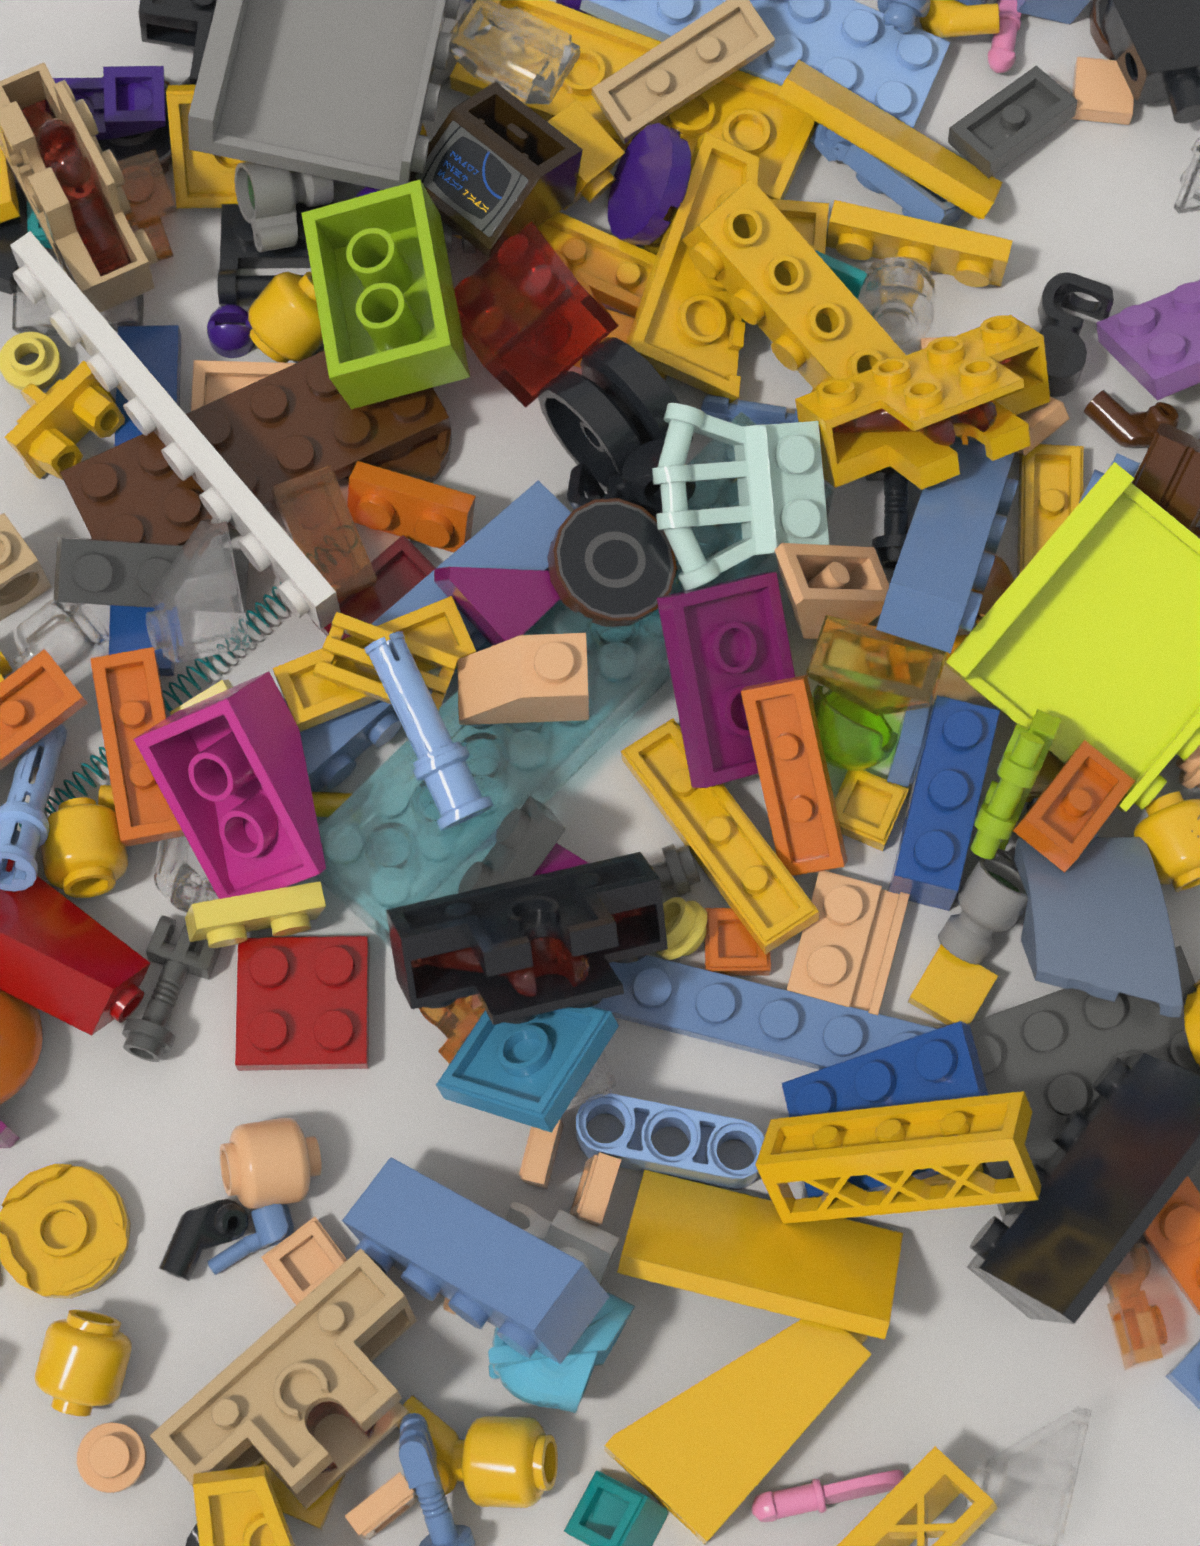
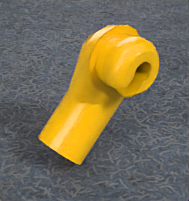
[918,0,999,38]

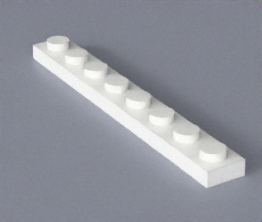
[10,231,340,629]

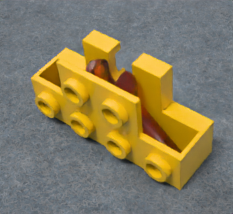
[795,315,1051,490]

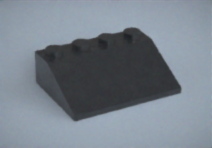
[967,1053,1200,1324]

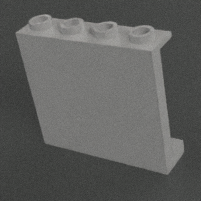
[188,0,460,190]

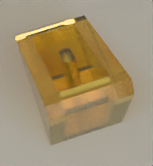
[806,615,948,716]

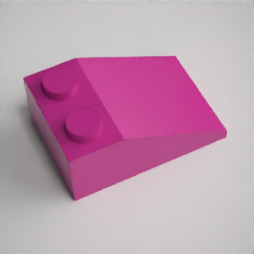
[134,671,326,899]

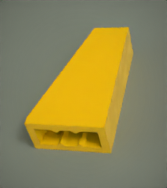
[604,1319,872,1545]

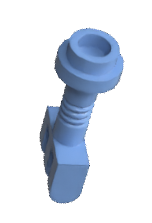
[399,1413,476,1546]

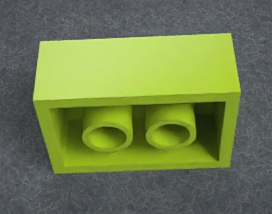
[302,180,470,409]

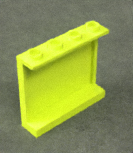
[944,462,1200,812]

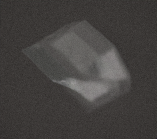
[449,0,580,105]

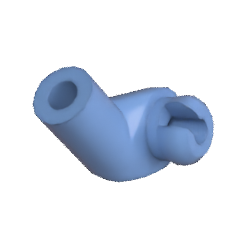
[877,0,930,33]

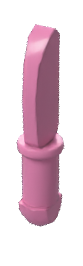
[988,0,1022,73]
[751,1470,904,1522]

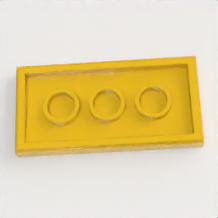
[617,1169,903,1339]

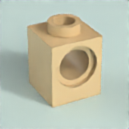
[0,513,52,621]

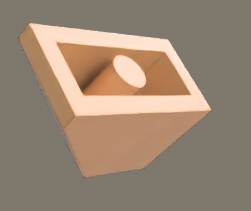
[775,543,889,639]
[457,633,589,725]

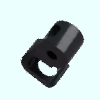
[1037,272,1114,398]
[567,439,696,518]

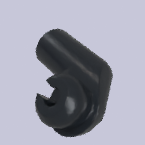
[158,1199,249,1281]

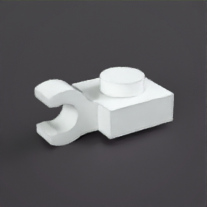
[505,1202,620,1285]

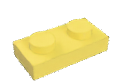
[185,881,326,948]

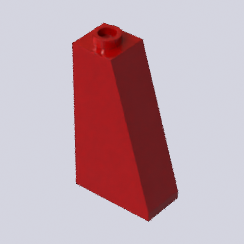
[0,859,151,1036]

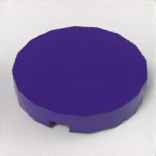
[607,123,691,246]

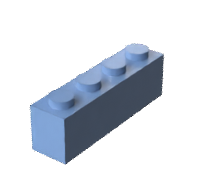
[876,436,1019,653]
[342,1157,610,1364]

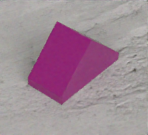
[434,567,560,646]

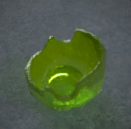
[812,683,898,771]

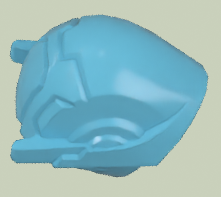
[488,1292,635,1413]

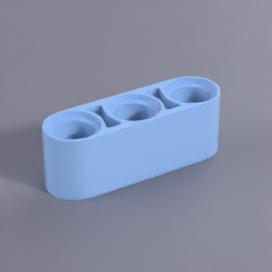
[576,1093,764,1189]

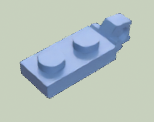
[810,124,964,225]

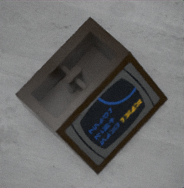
[410,81,583,258]

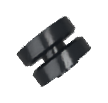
[538,337,693,492]

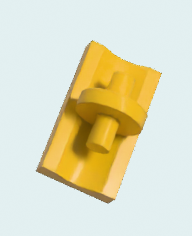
[4,361,125,480]

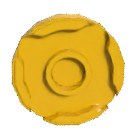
[0,1164,131,1299]

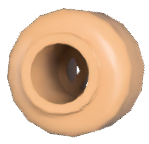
[219,1117,321,1209]

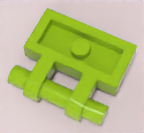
[970,709,1061,859]

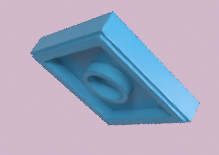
[436,1006,619,1133]

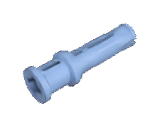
[364,631,494,831]
[0,724,67,892]

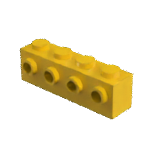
[682,178,906,392]

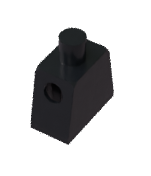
[1101,0,1200,124]

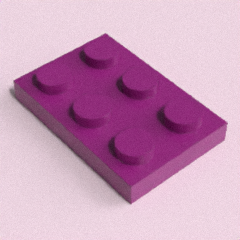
[657,572,795,788]

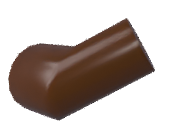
[1083,390,1179,448]

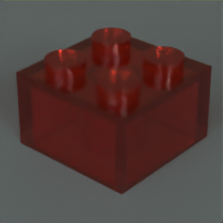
[454,221,619,408]

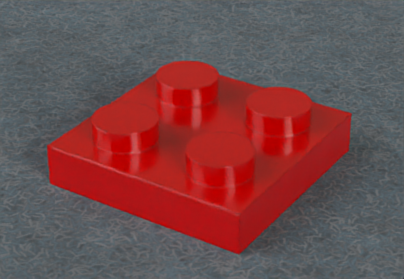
[235,936,370,1071]

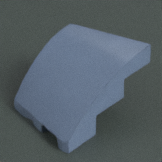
[1014,837,1183,1017]

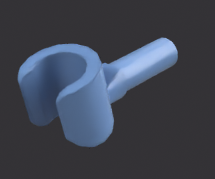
[207,1204,294,1275]

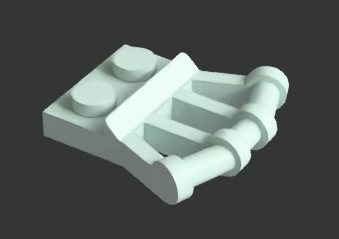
[652,403,829,591]

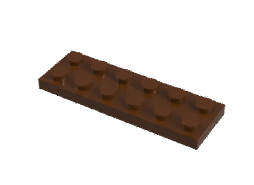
[60,351,451,546]

